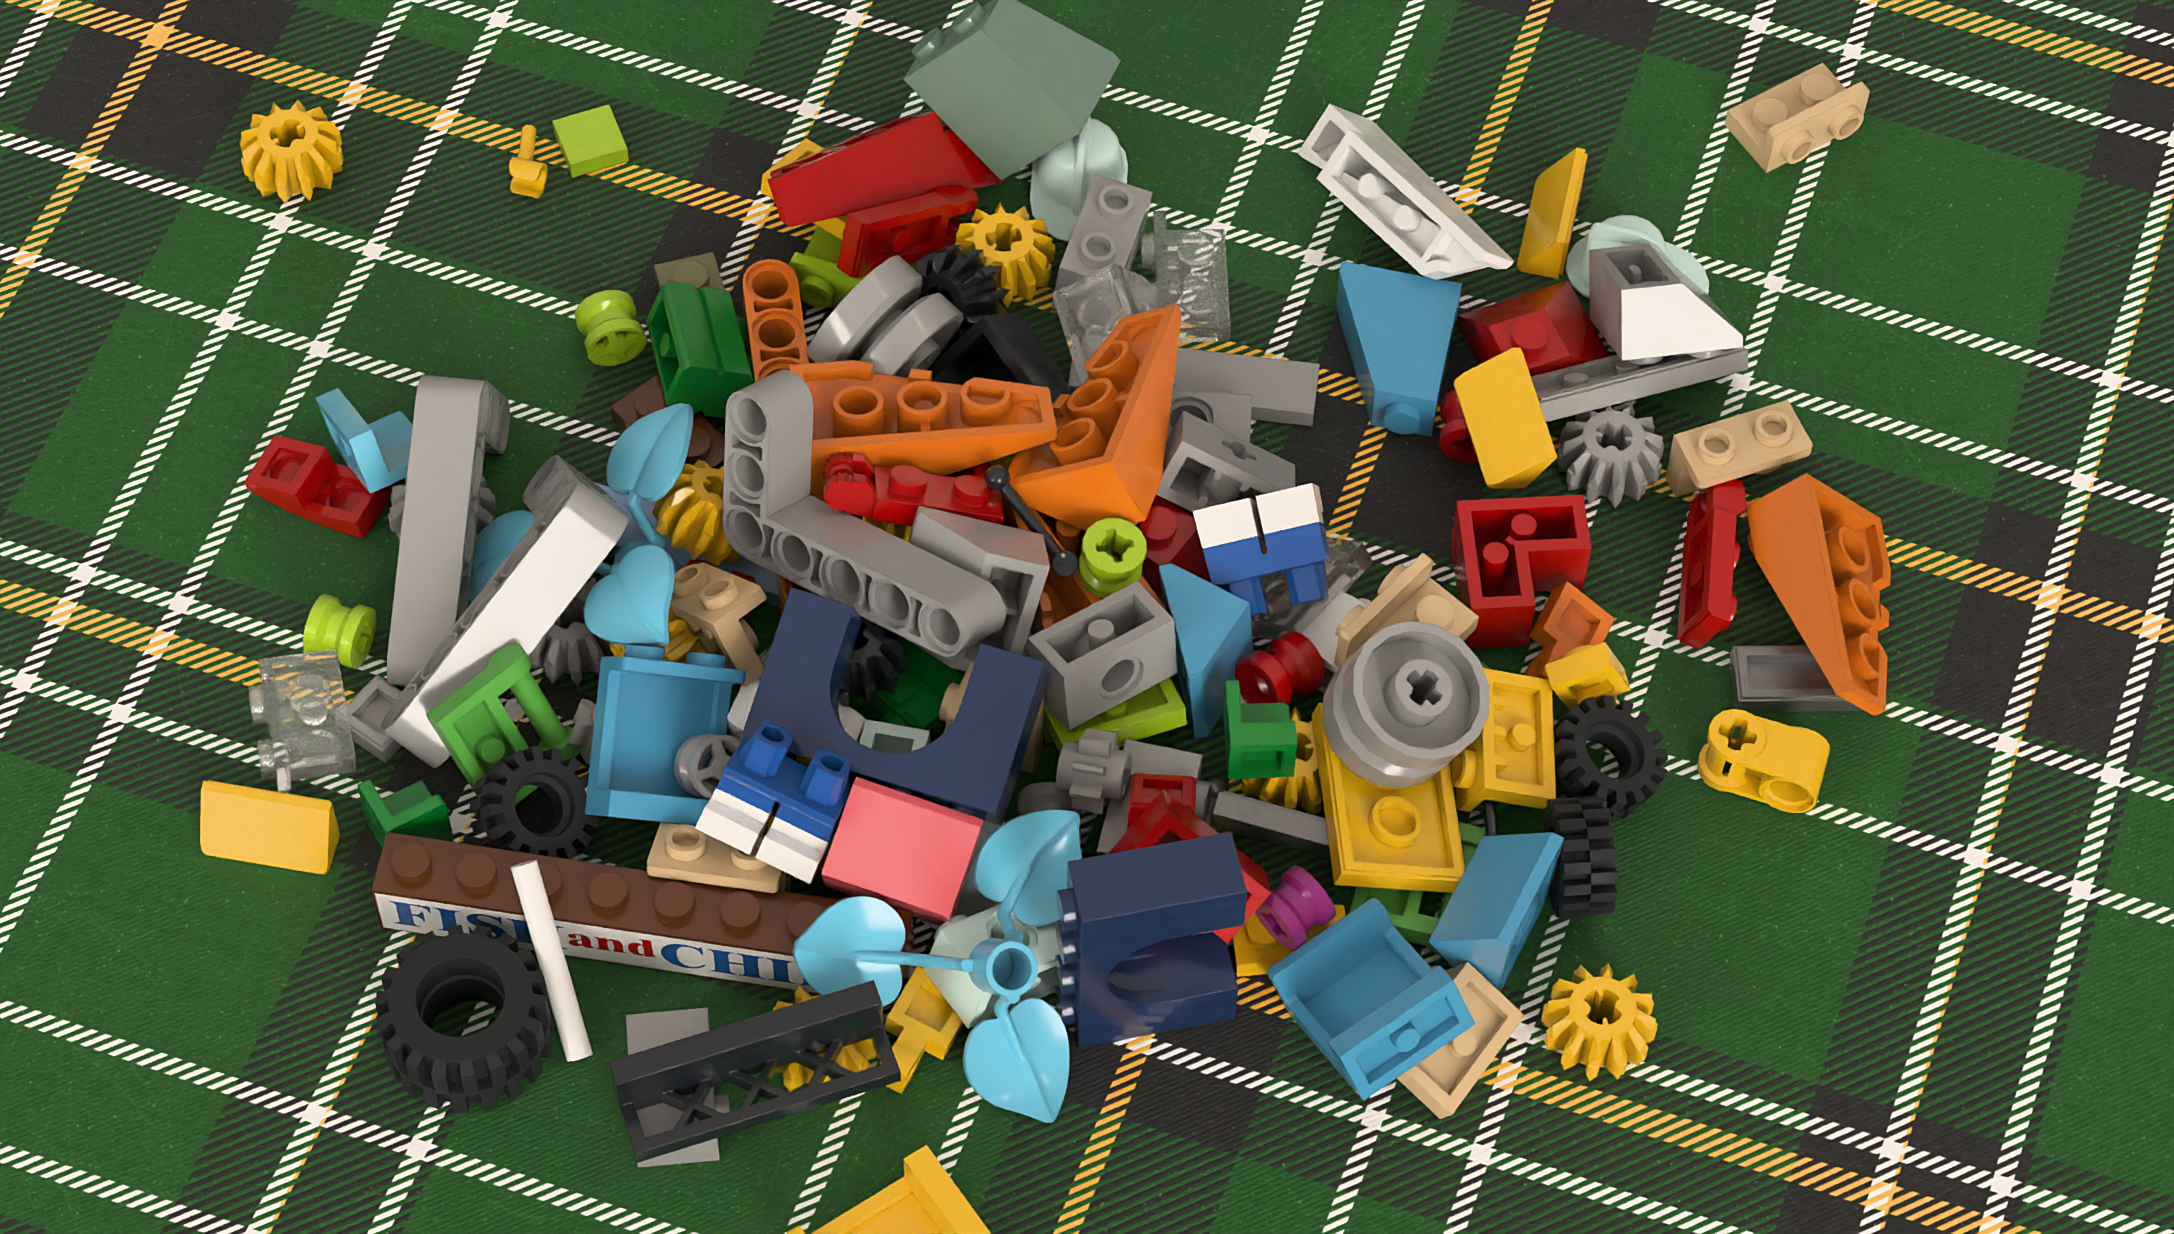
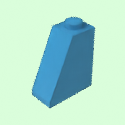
[1336,261,1462,436]

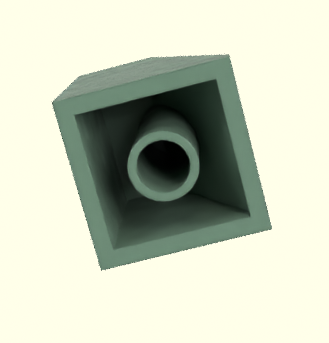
[903,0,1121,181]

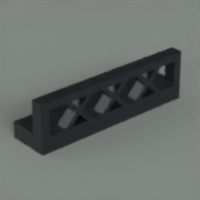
[609,980,901,1163]

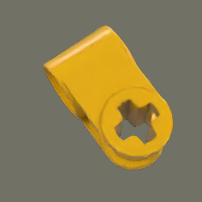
[1697,709,1830,813]

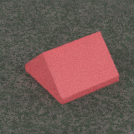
[821,777,984,926]

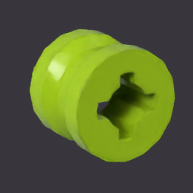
[574,290,647,366]
[1078,518,1147,599]
[303,594,377,669]

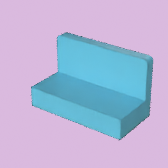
[315,388,413,494]

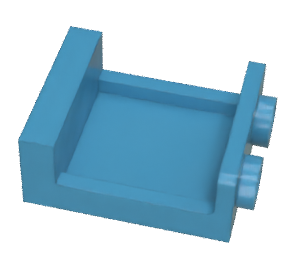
[585,645,746,825]
[1267,898,1475,1101]

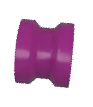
[1255,865,1336,951]

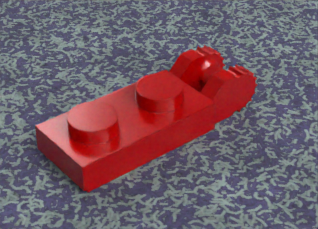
[837,184,979,278]
[823,451,1004,526]
[1677,478,1747,649]

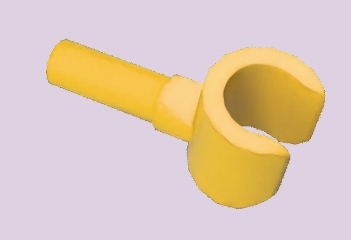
[509,125,548,198]

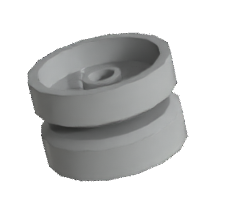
[806,255,964,377]
[1323,621,1490,788]

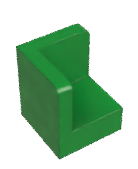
[1223,680,1297,779]
[357,779,454,849]

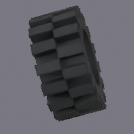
[1553,695,1668,823]
[469,746,600,859]
[1543,796,1618,918]

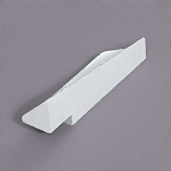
[1298,104,1514,280]

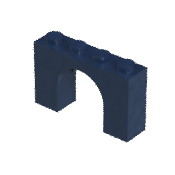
[741,588,1050,830]
[1055,832,1247,1048]

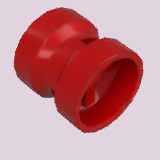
[1234,630,1326,706]

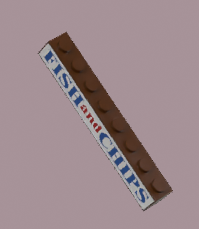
[371,832,914,1005]

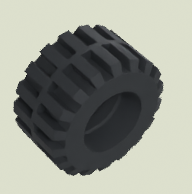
[375,925,554,1113]

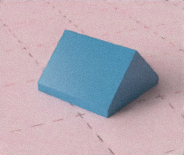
[1159,563,1253,739]
[1429,832,1564,992]

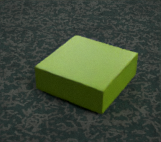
[552,104,629,178]

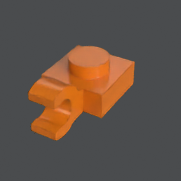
[1523,581,1615,680]

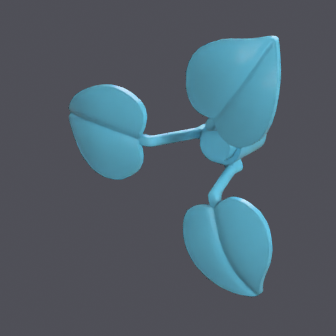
[468,403,693,647]
[793,810,1082,1123]

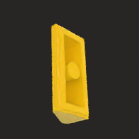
[1517,148,1588,279]
[1454,348,1557,489]
[200,780,340,875]

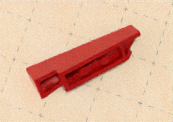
[768,111,1004,227]

